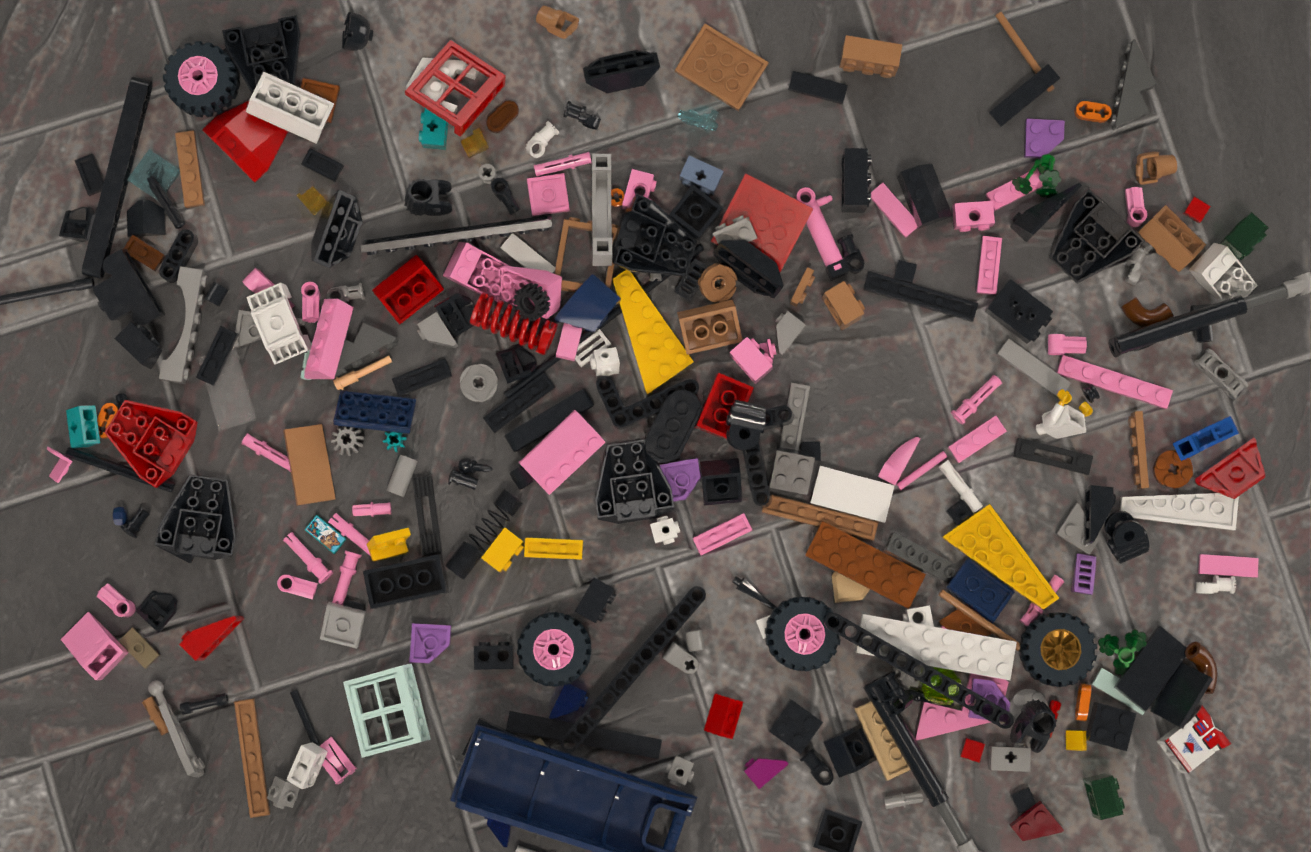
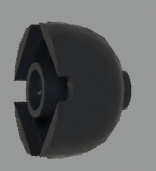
[342,12,373,51]

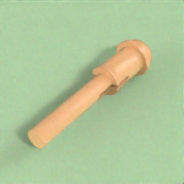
[333,356,392,390]

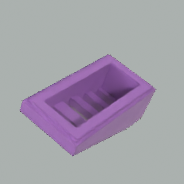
[1071,554,1096,595]

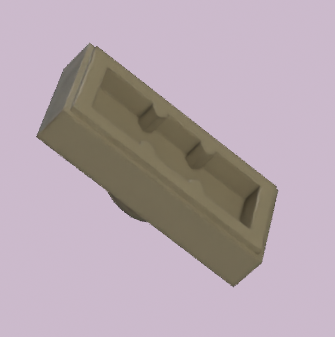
[119,627,160,669]

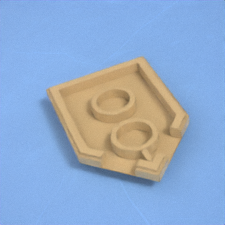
[831,572,870,603]

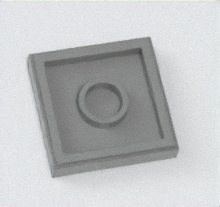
[320,602,366,649]

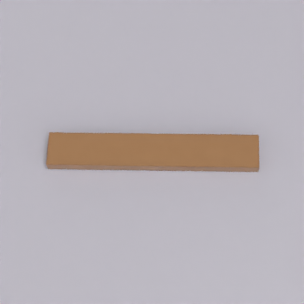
[762,495,878,541]
[234,698,270,818]

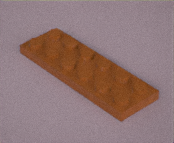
[805,521,926,609]

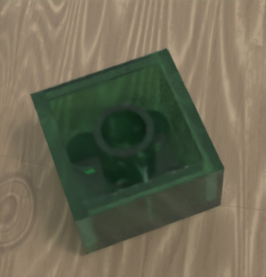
[1219,212,1269,260]
[1083,773,1125,820]

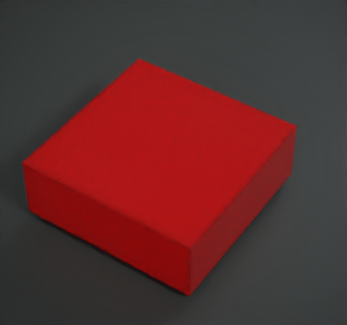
[1183,196,1211,223]
[960,738,985,763]

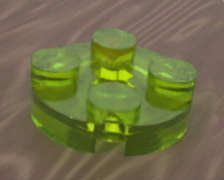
[922,667,962,705]

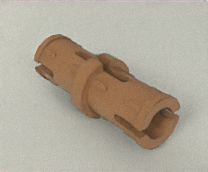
[142,696,169,736]

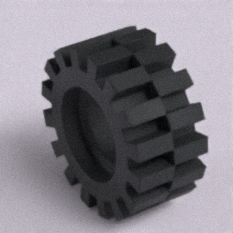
[513,283,550,321]

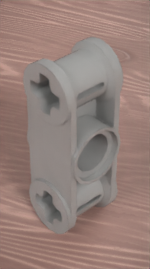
[1194,348,1249,400]

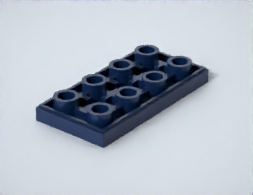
[333,390,416,434]

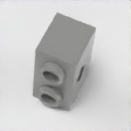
[988,742,1031,772]

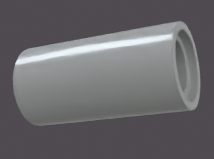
[386,455,418,497]

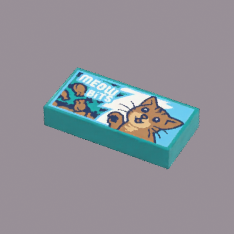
[305,515,347,554]

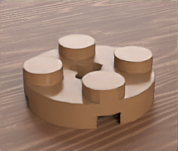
[698,263,737,302]

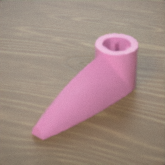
[242,267,295,308]
[878,437,921,486]

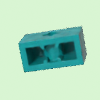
[419,108,448,150]
[66,406,100,448]

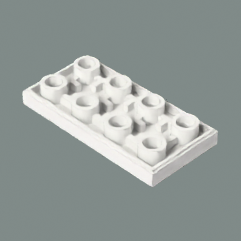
[810,466,895,523]

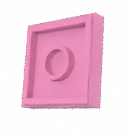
[527,173,570,217]

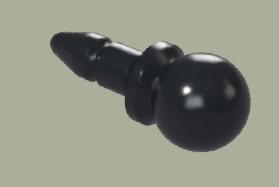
[458,458,493,474]

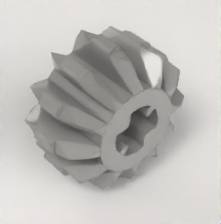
[331,426,364,456]

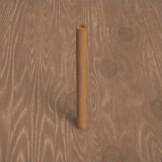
[995,12,1055,92]
[938,589,1021,651]

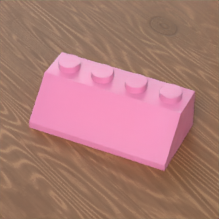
[304,299,353,379]
[519,410,605,495]

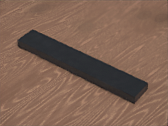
[863,271,978,322]

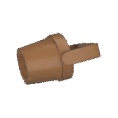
[536,5,579,39]
[1135,151,1177,185]

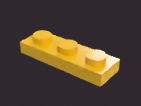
[524,538,583,560]

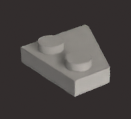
[1056,503,1100,555]

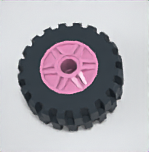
[163,41,240,117]
[765,597,841,671]
[517,612,592,687]

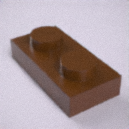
[123,235,166,272]

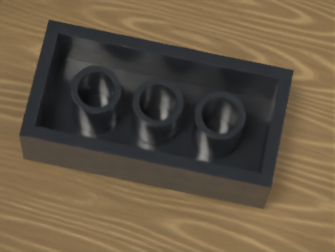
[363,554,449,609]

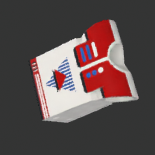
[1157,704,1232,774]

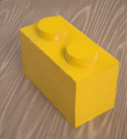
[481,528,524,573]

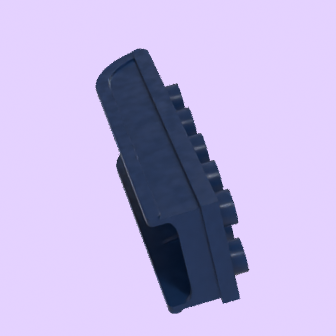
[450,724,698,852]

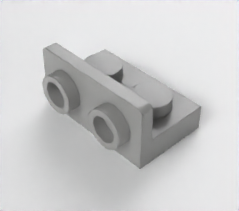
[712,215,758,245]

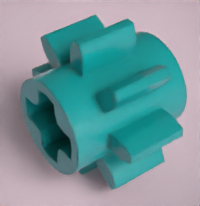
[383,432,407,452]

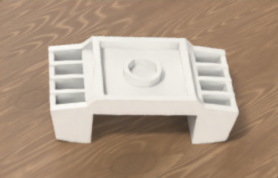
[246,283,312,365]

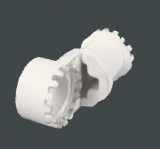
[525,121,559,158]
[1196,575,1236,594]

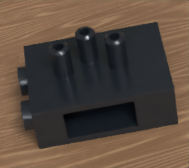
[985,279,1053,344]

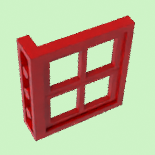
[405,40,506,137]

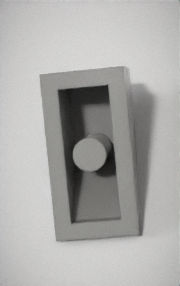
[775,311,806,357]
[417,312,459,348]

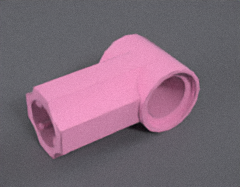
[1125,187,1147,228]
[301,282,321,323]
[1048,334,1087,355]
[277,575,318,600]
[97,584,136,617]

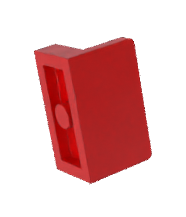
[704,694,743,739]

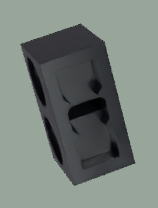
[474,642,514,670]

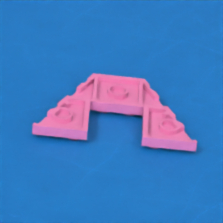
[915,626,1009,740]

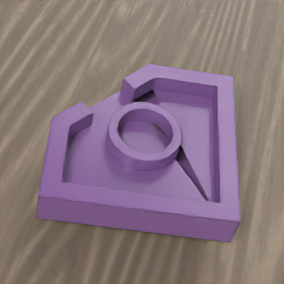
[1024,119,1065,158]
[660,458,702,502]
[410,623,452,663]
[968,678,1010,722]

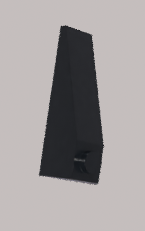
[1010,183,1082,243]

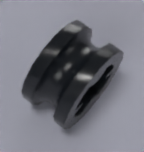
[1082,384,1100,403]

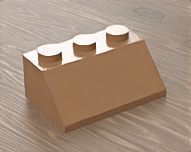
[1138,205,1206,272]
[677,299,743,355]

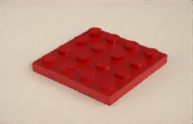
[711,173,814,273]

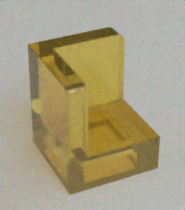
[461,128,489,158]
[296,187,328,215]

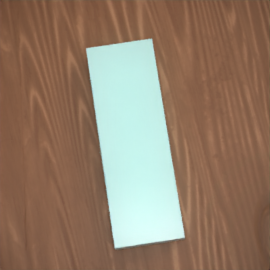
[1091,668,1144,715]

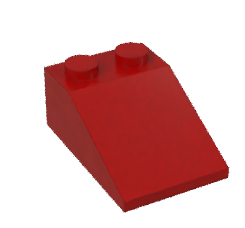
[179,616,245,661]

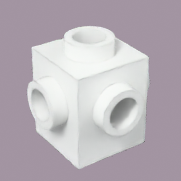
[590,347,620,377]
[650,516,680,545]

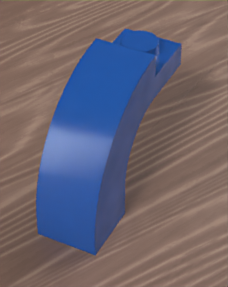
[1173,416,1239,461]

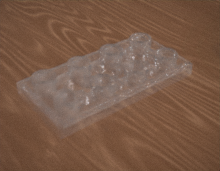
[198,346,257,431]

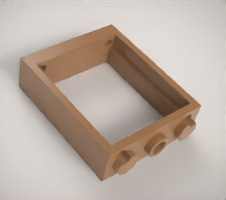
[555,217,618,293]

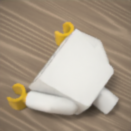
[1036,389,1093,439]

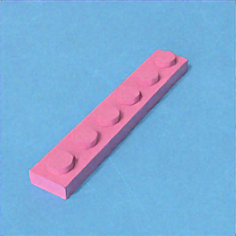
[1056,355,1173,409]

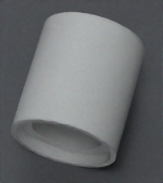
[685,630,705,652]

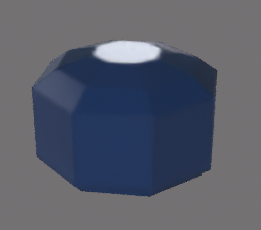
[113,507,127,526]

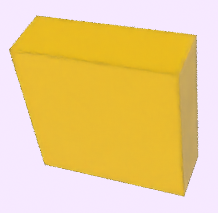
[1066,730,1087,751]

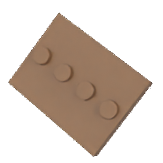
[675,24,769,111]

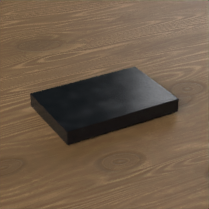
[1150,663,1213,729]

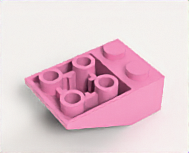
[443,242,509,302]
[500,266,562,319]
[61,612,129,680]

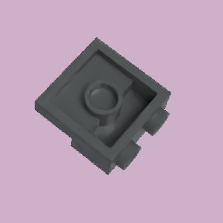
[366,682,405,728]

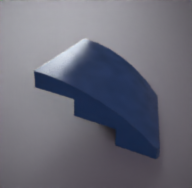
[554,274,621,332]

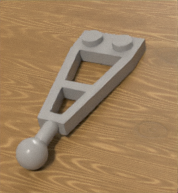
[148,680,205,778]

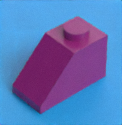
[743,758,788,789]

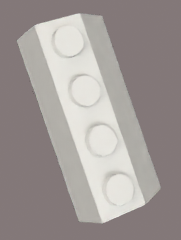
[246,72,334,144]

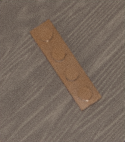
[175,130,205,208]
[1128,411,1149,490]

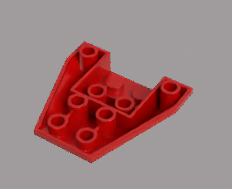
[202,100,289,183]
[104,400,198,488]

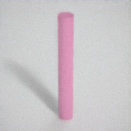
[896,451,947,490]

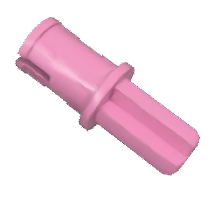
[352,502,391,517]

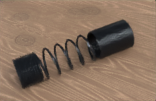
[445,489,523,580]

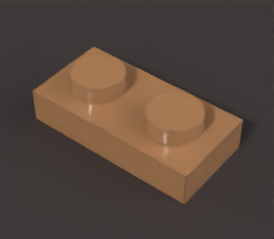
[790,267,815,307]

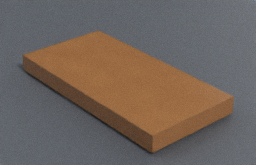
[283,424,336,506]

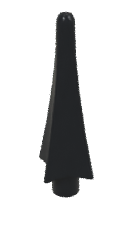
[732,576,777,609]

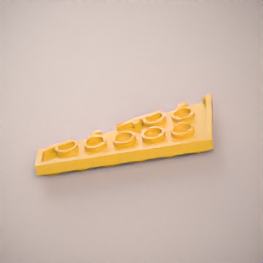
[612,270,693,395]
[942,504,1059,610]

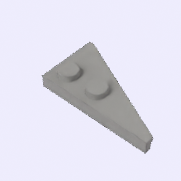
[234,310,306,347]

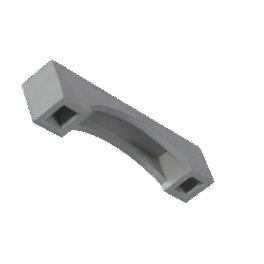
[592,154,612,266]
[159,266,208,385]

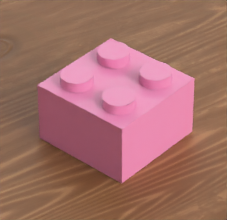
[730,337,773,384]

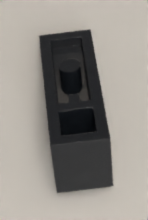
[1084,485,1116,546]

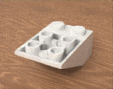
[1189,243,1258,302]

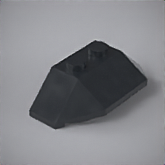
[583,50,660,94]
[311,190,363,268]
[713,240,784,298]

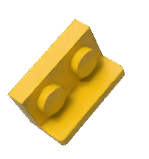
[367,528,411,561]

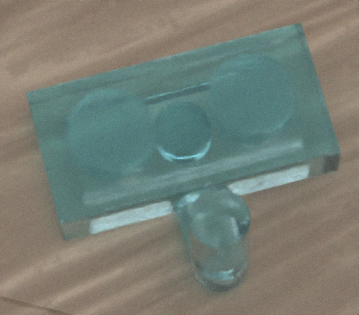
[677,110,719,132]

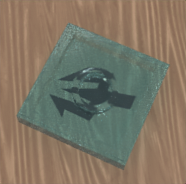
[127,149,180,202]

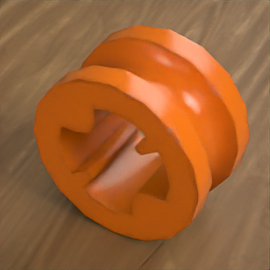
[611,188,625,207]

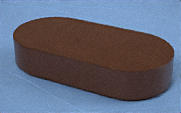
[486,100,519,133]

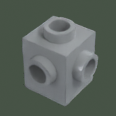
[893,660,922,690]
[665,755,695,787]
[267,776,300,809]

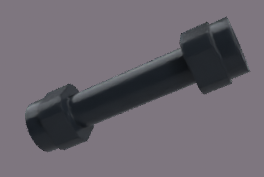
[180,693,229,715]

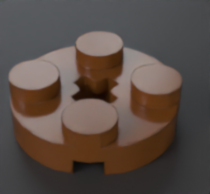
[1153,450,1193,489]

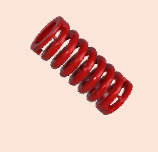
[470,292,558,356]

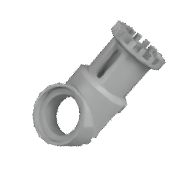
[1125,247,1149,286]
[327,283,365,303]

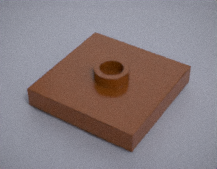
[938,604,992,636]

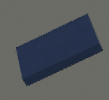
[946,557,1015,623]

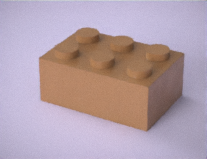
[839,35,902,78]

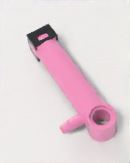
[796,187,850,281]

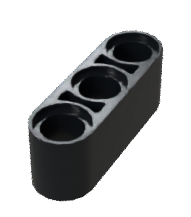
[159,229,198,283]

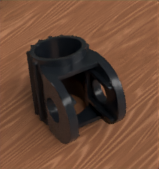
[404,179,452,216]
[725,400,766,450]
[1104,511,1150,564]
[1010,699,1057,753]

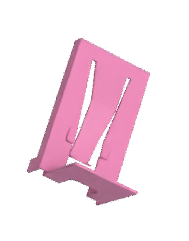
[320,737,357,784]

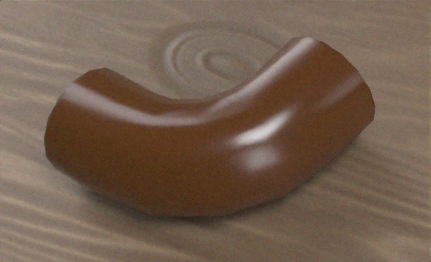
[1120,297,1174,327]
[1185,642,1218,694]

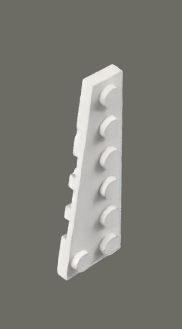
[1119,493,1239,531]

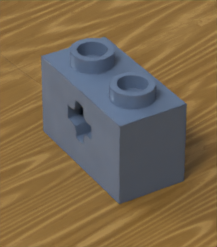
[679,156,724,196]

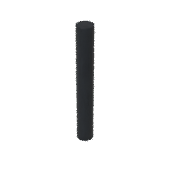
[290,690,320,745]

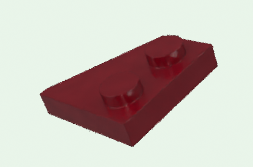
[1009,801,1064,841]

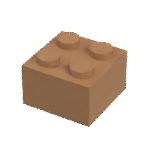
[822,281,865,331]

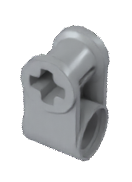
[662,641,699,674]

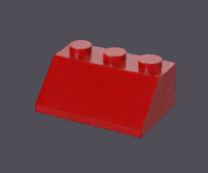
[372,255,444,325]
[695,373,754,439]

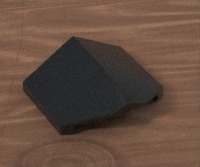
[127,200,166,237]
[59,207,95,242]
[435,293,475,338]
[496,345,537,384]
[136,591,178,633]

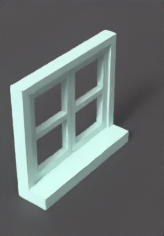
[343,664,431,758]

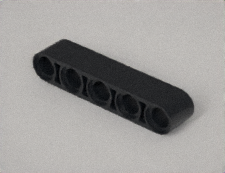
[504,388,595,453]

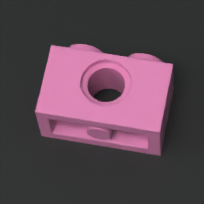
[622,169,657,210]
[952,201,995,232]

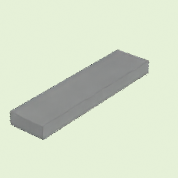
[997,339,1071,399]
[780,383,810,450]

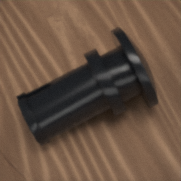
[448,467,479,490]
[121,508,150,538]

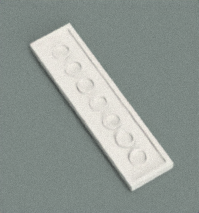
[856,614,1017,680]

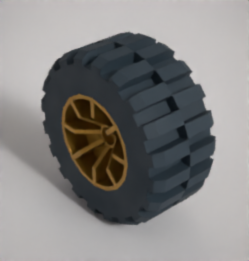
[1019,612,1097,687]

